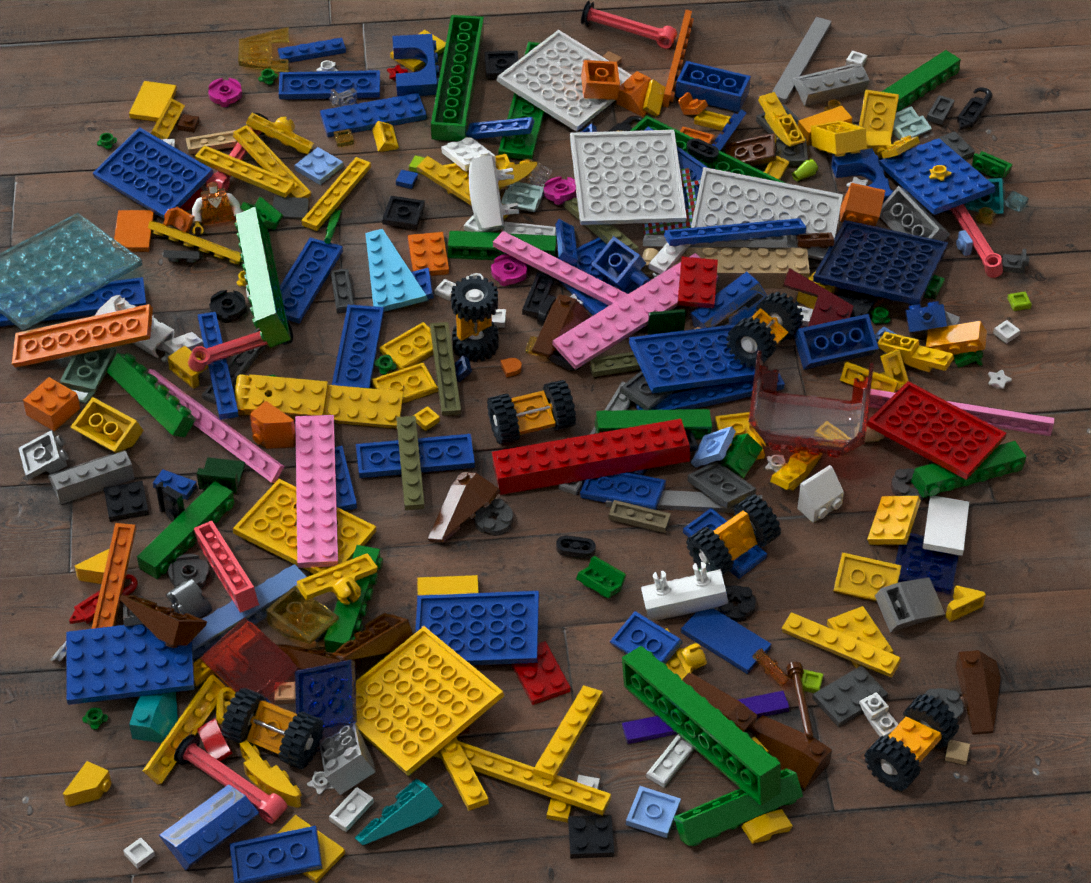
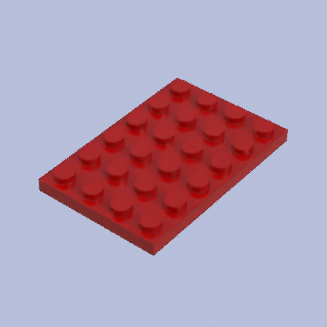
[867,381,1007,480]

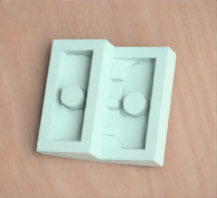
[892,106,932,140]
[501,182,545,212]

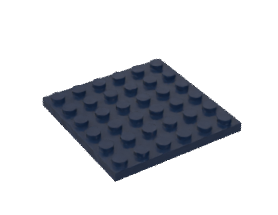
[813,220,948,305]

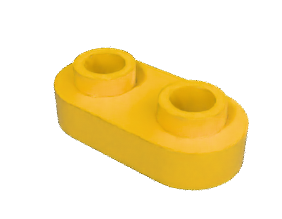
[216,687,237,724]

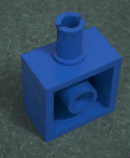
[591,236,650,291]
[905,301,947,332]

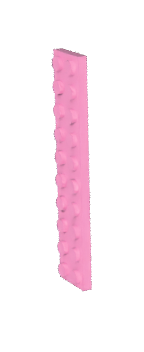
[552,253,719,370]
[295,415,338,568]

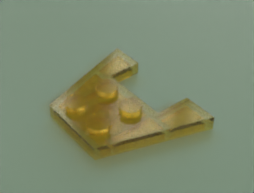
[238,27,289,73]

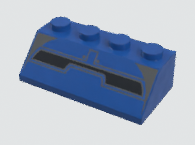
[691,272,767,329]
[159,784,259,871]

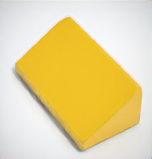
[372,121,399,152]

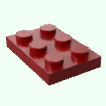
[677,256,718,308]
[511,641,571,705]

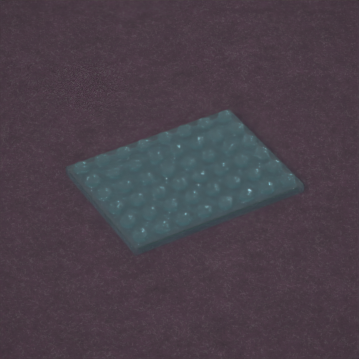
[0,213,142,330]

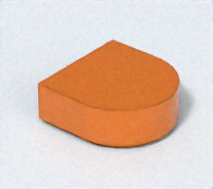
[500,358,522,378]

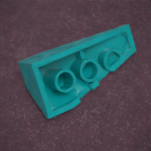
[355,778,443,845]

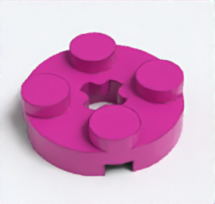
[208,78,242,107]
[543,177,577,205]
[491,254,527,286]

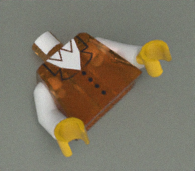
[192,182,242,235]

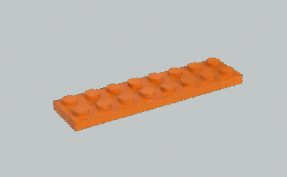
[12,304,153,368]

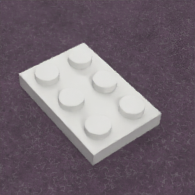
[441,137,496,171]

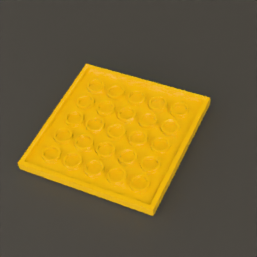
[329,626,504,776]

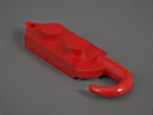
[69,574,138,624]

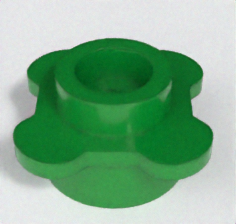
[258,69,278,85]
[97,133,117,149]
[871,307,890,324]
[374,355,396,375]
[82,708,108,730]

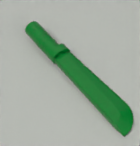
[324,209,342,244]

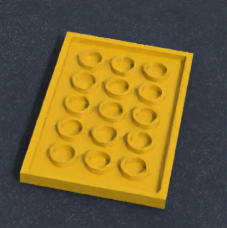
[233,479,376,574]

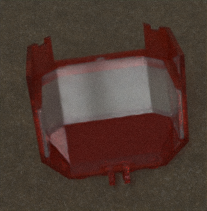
[748,350,874,458]

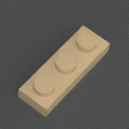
[186,130,238,155]

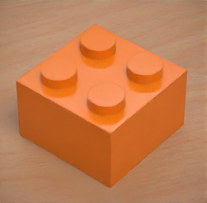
[581,60,620,100]
[23,377,80,432]

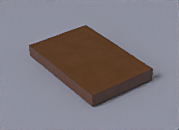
[725,133,776,166]

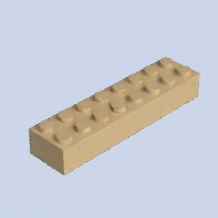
[671,247,810,288]

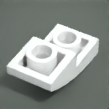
[859,692,898,737]

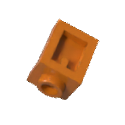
[678,92,708,115]
[163,207,195,233]

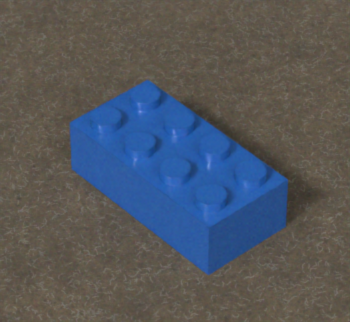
[675,61,751,112]
[794,314,879,370]

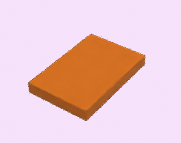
[113,210,154,252]

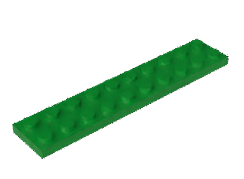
[498,42,545,160]

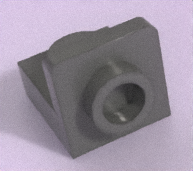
[1002,249,1029,273]

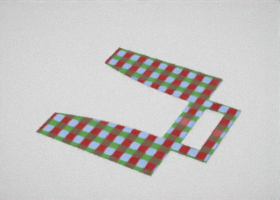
[643,168,701,236]

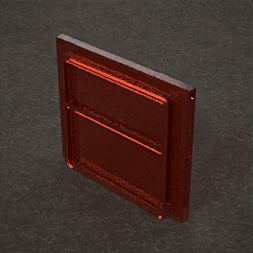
[200,618,298,698]

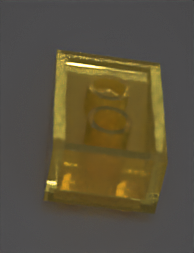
[266,586,339,644]

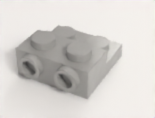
[18,430,69,480]

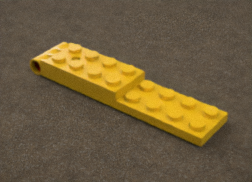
[234,374,404,429]

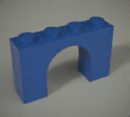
[392,34,439,97]
[831,148,893,203]

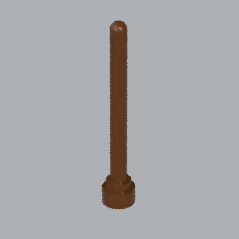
[786,662,813,739]

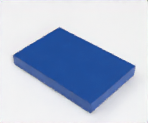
[610,611,683,664]

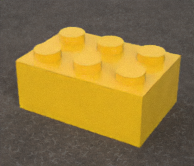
[811,121,867,156]

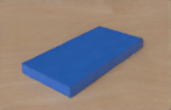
[580,473,666,510]
[683,508,767,579]
[681,608,771,674]
[230,826,323,883]

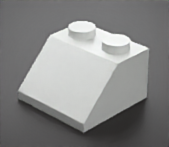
[797,465,844,523]

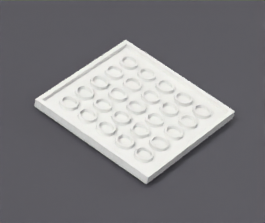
[497,30,631,132]
[570,130,687,225]

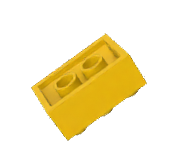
[70,397,144,453]

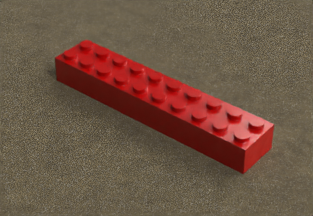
[492,419,690,495]

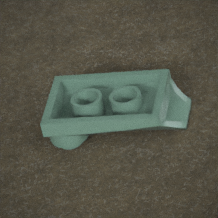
[60,347,117,404]

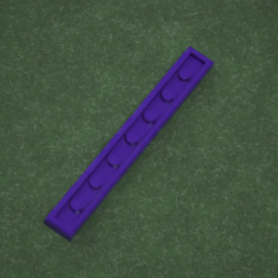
[622,691,789,744]

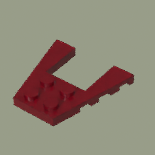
[783,268,853,337]

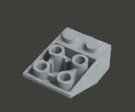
[875,577,945,633]
[320,722,376,795]

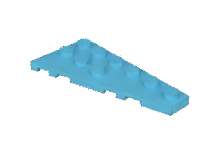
[365,229,428,312]

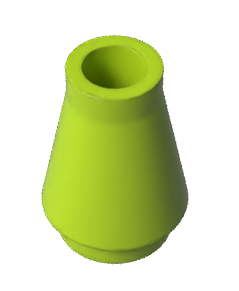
[792,159,818,182]

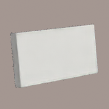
[923,496,969,555]

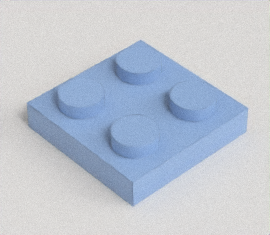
[294,147,344,185]
[691,426,736,468]
[626,786,681,838]

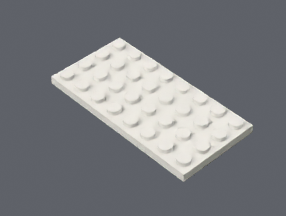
[691,167,843,260]

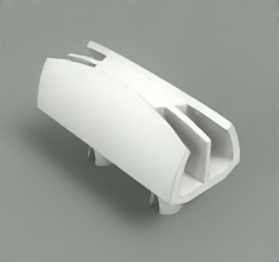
[469,155,519,232]
[95,295,174,359]
[641,562,728,621]

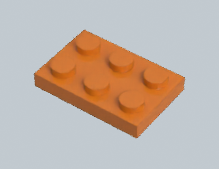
[408,232,449,276]

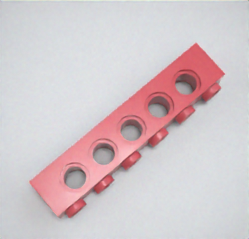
[194,521,259,613]

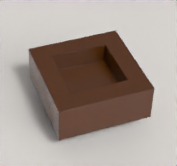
[178,114,200,133]

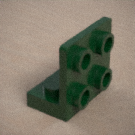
[647,309,686,335]
[197,457,245,493]

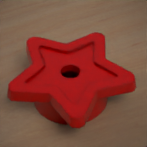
[387,65,408,81]

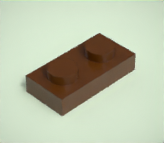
[796,232,834,249]

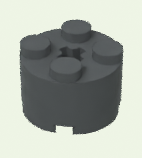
[166,579,213,619]

